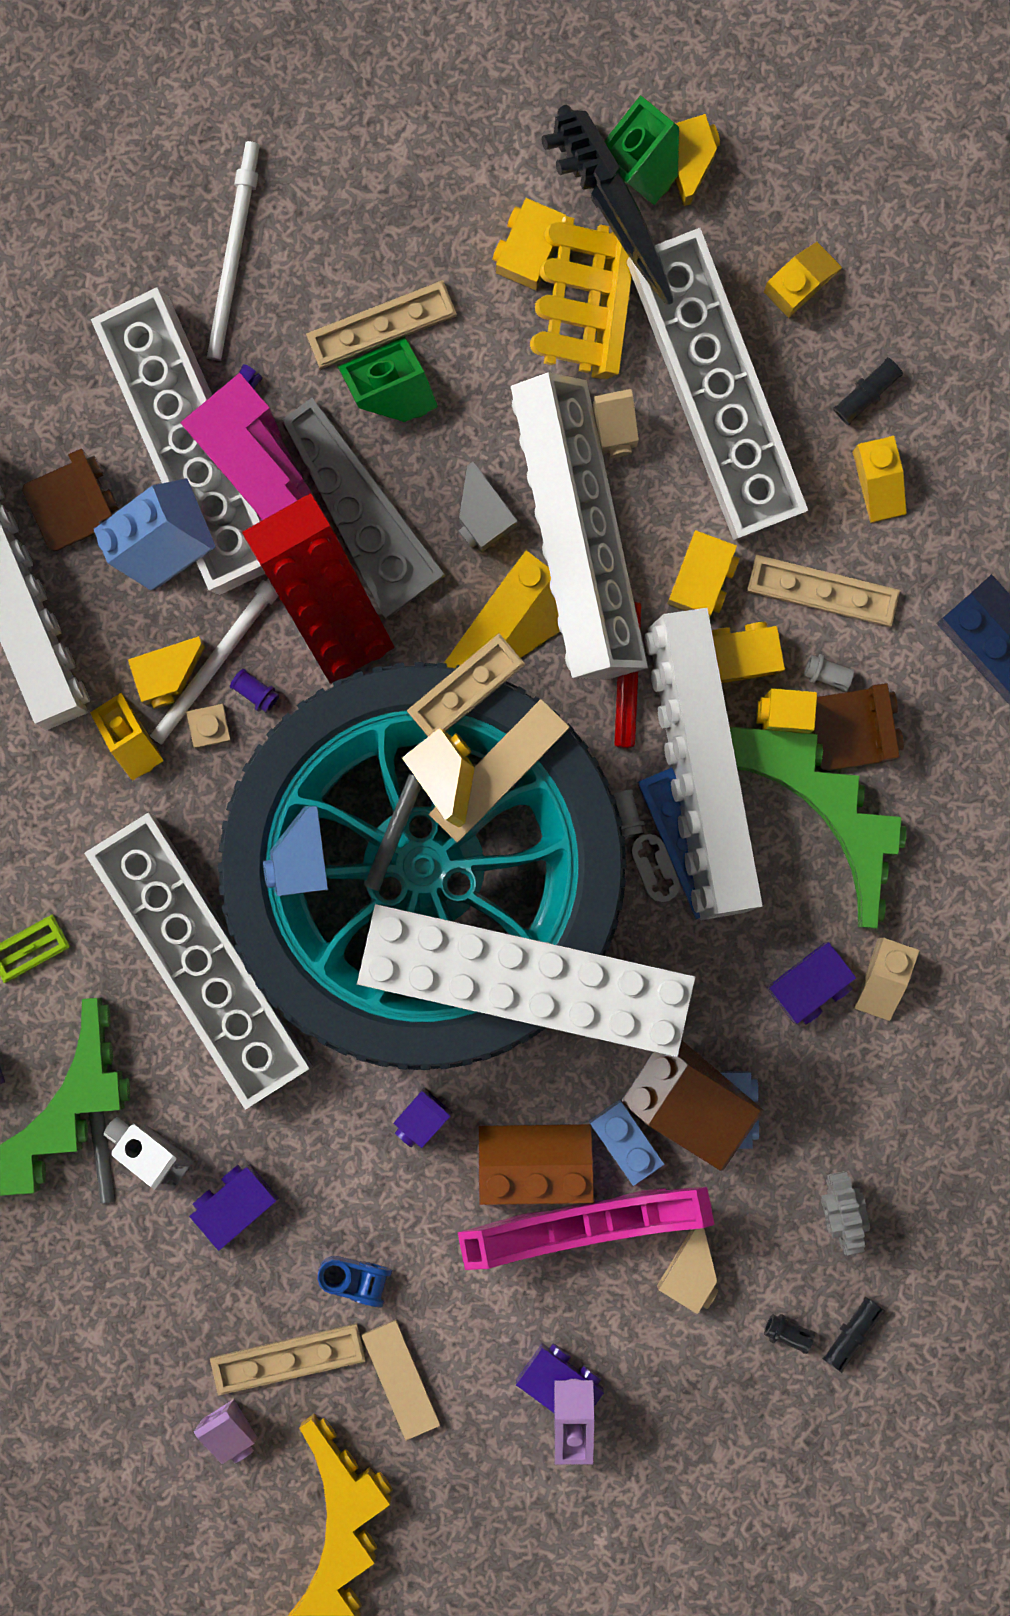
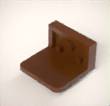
[22,448,119,551]
[813,683,904,771]

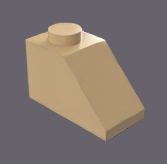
[593,389,639,458]
[854,938,920,1021]
[657,1228,718,1314]

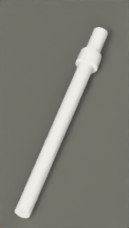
[207,141,260,361]
[150,579,278,745]

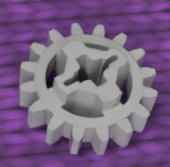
[821,1171,870,1256]

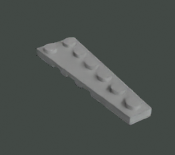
[282,398,445,620]

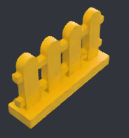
[530,216,632,380]

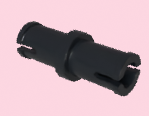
[833,357,903,426]
[822,1297,885,1373]

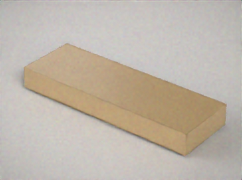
[407,634,525,737]
[361,1319,441,1441]

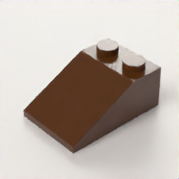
[621,1040,764,1171]

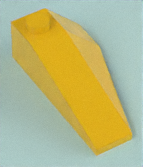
[444,550,560,668]

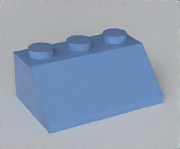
[94,478,216,590]
[263,806,328,896]

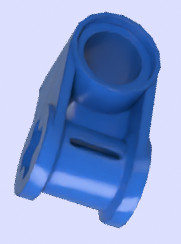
[317,1256,392,1307]

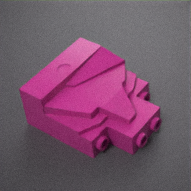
[180,373,311,520]

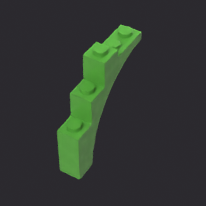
[730,727,906,929]
[0,997,130,1196]

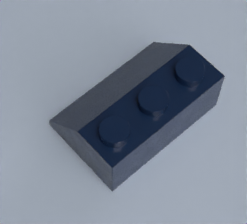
[936,574,1010,705]

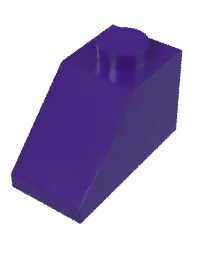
[393,1088,452,1148]

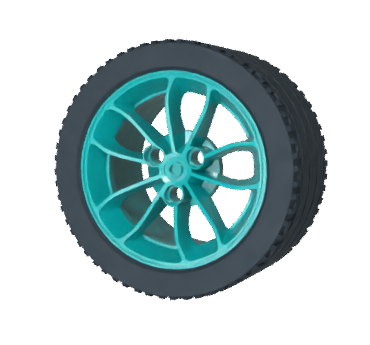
[218,662,627,1070]

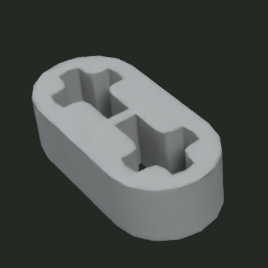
[631,834,680,903]

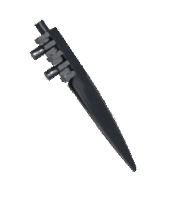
[542,105,674,305]

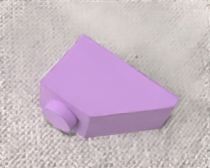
[554,1379,594,1465]
[194,1399,258,1464]

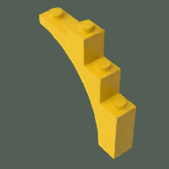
[288,1414,393,1616]

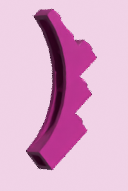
[458,1187,715,1270]

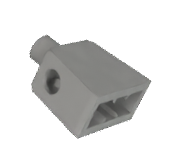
[104,1117,195,1191]

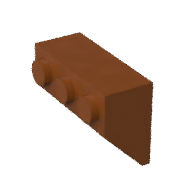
[479,1124,593,1205]

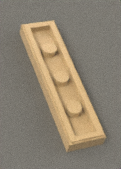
[306,280,457,370]
[747,555,900,627]
[429,699,570,842]
[210,1323,366,1396]

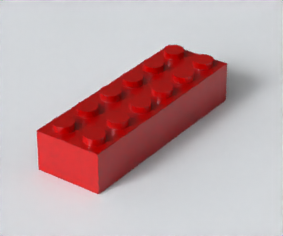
[242,493,395,685]

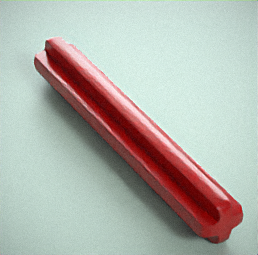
[614,601,641,748]

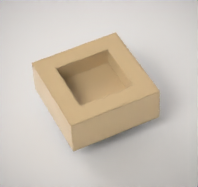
[186,704,231,749]

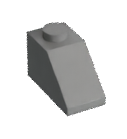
[458,462,517,552]

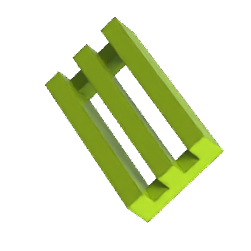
[0,914,71,983]

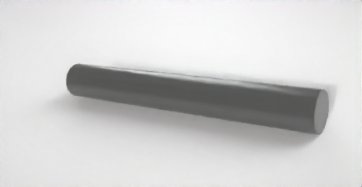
[364,774,421,891]
[89,1111,115,1203]

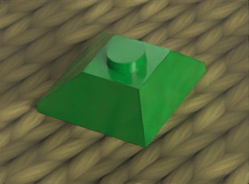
[604,95,679,205]
[338,336,438,422]

